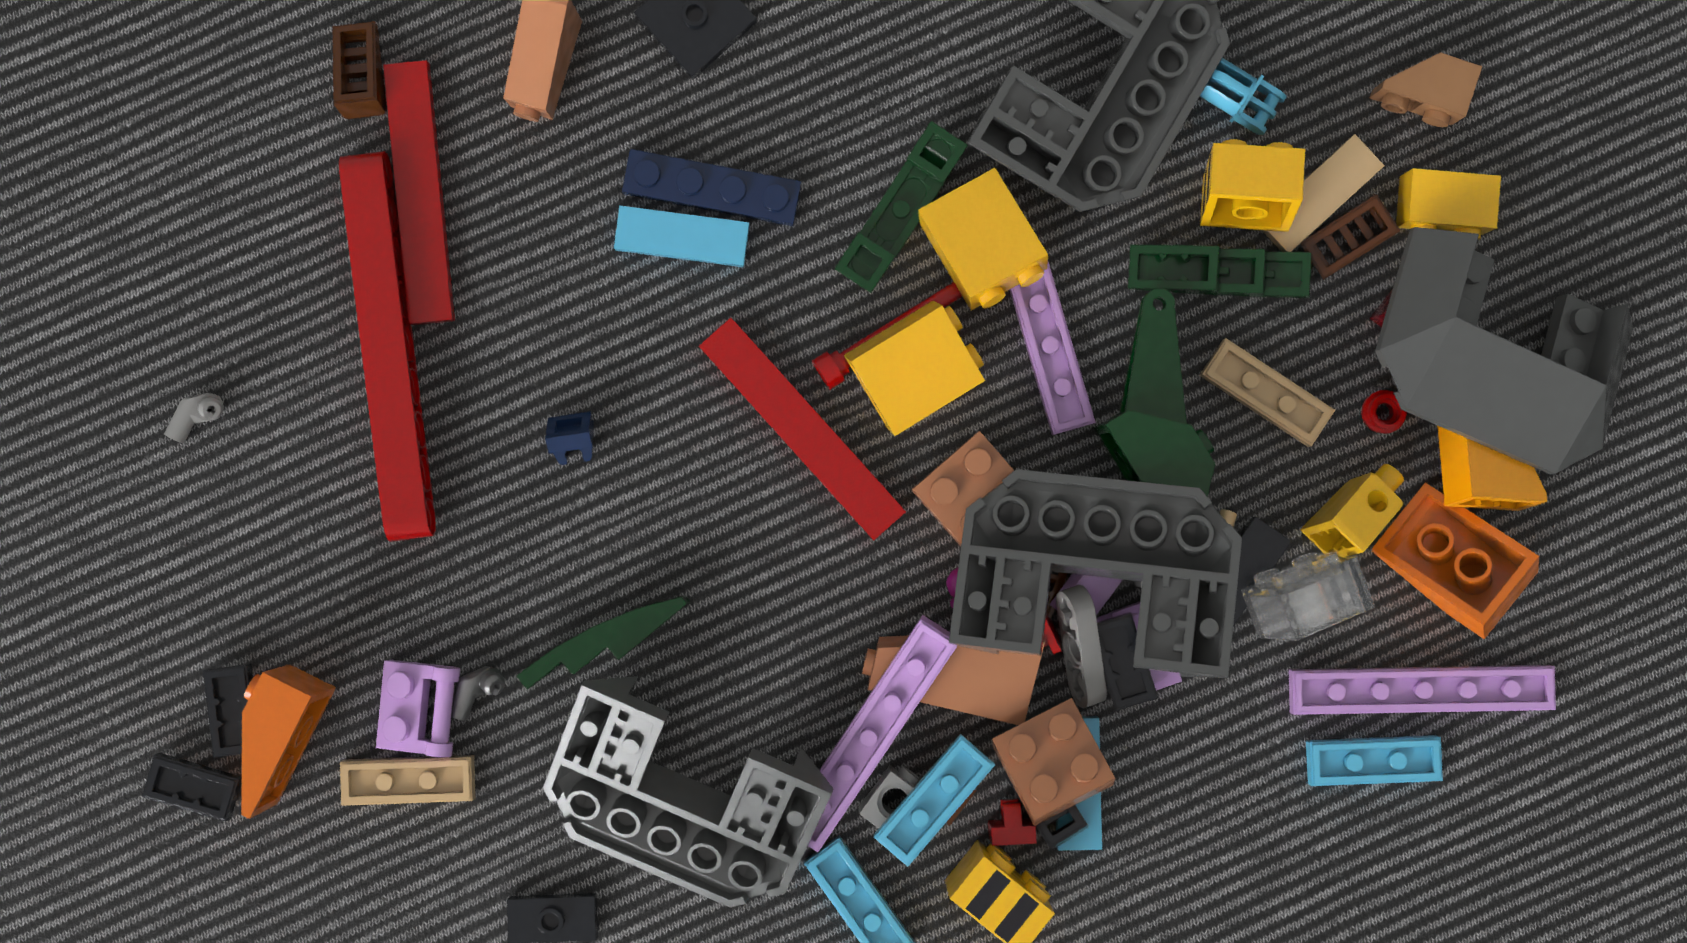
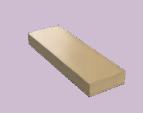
[1262,134,1385,252]
[1199,338,1335,447]
[340,755,476,806]

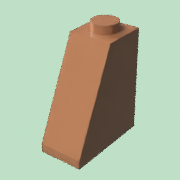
[503,0,582,122]

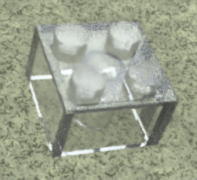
[1241,552,1375,641]

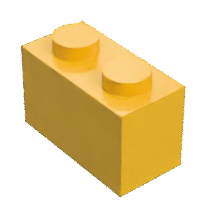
[1396,168,1501,240]

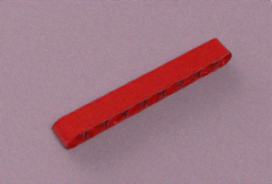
[339,151,436,542]

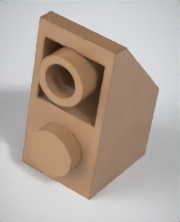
[1370,52,1482,127]

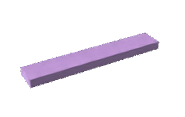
[808,615,957,852]
[1289,665,1556,715]

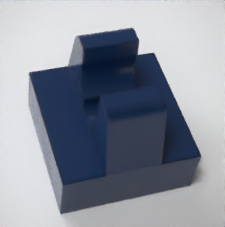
[545,411,594,465]

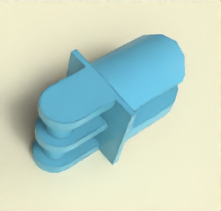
[1200,58,1287,135]

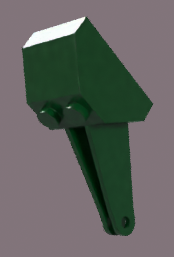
[1094,288,1215,497]

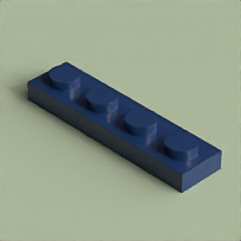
[622,149,802,227]

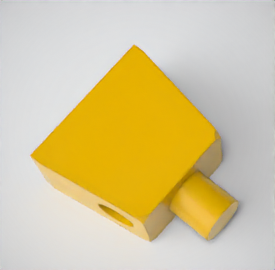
[1300,464,1404,560]

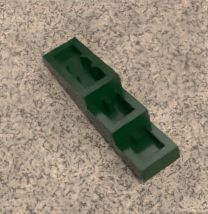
[1128,245,1312,298]
[516,595,690,690]

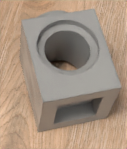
[859,765,921,829]

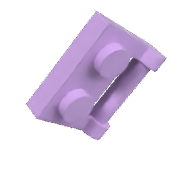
[376,660,460,757]

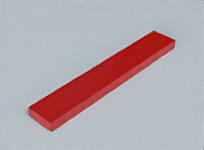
[383,60,455,325]
[699,317,906,541]

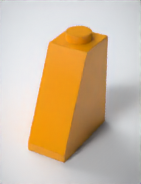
[1437,425,1547,511]

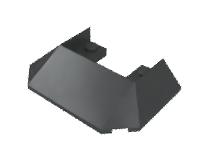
[968,0,1230,212]
[1375,227,1633,475]
[949,469,1242,678]
[543,676,833,908]

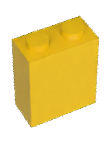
[918,168,1048,311]
[844,301,985,436]

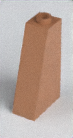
[862,635,1045,725]

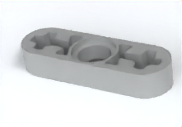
[1056,585,1107,708]

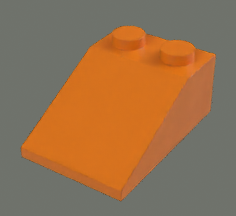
[1371,482,1539,639]
[241,664,336,819]

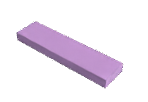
[1010,262,1096,435]

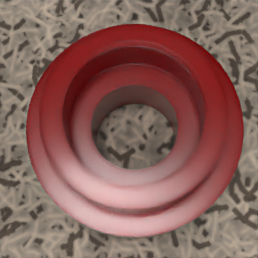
[1361,390,1407,434]

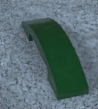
[835,121,968,293]

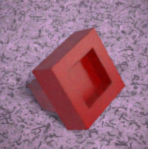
[988,799,1037,846]

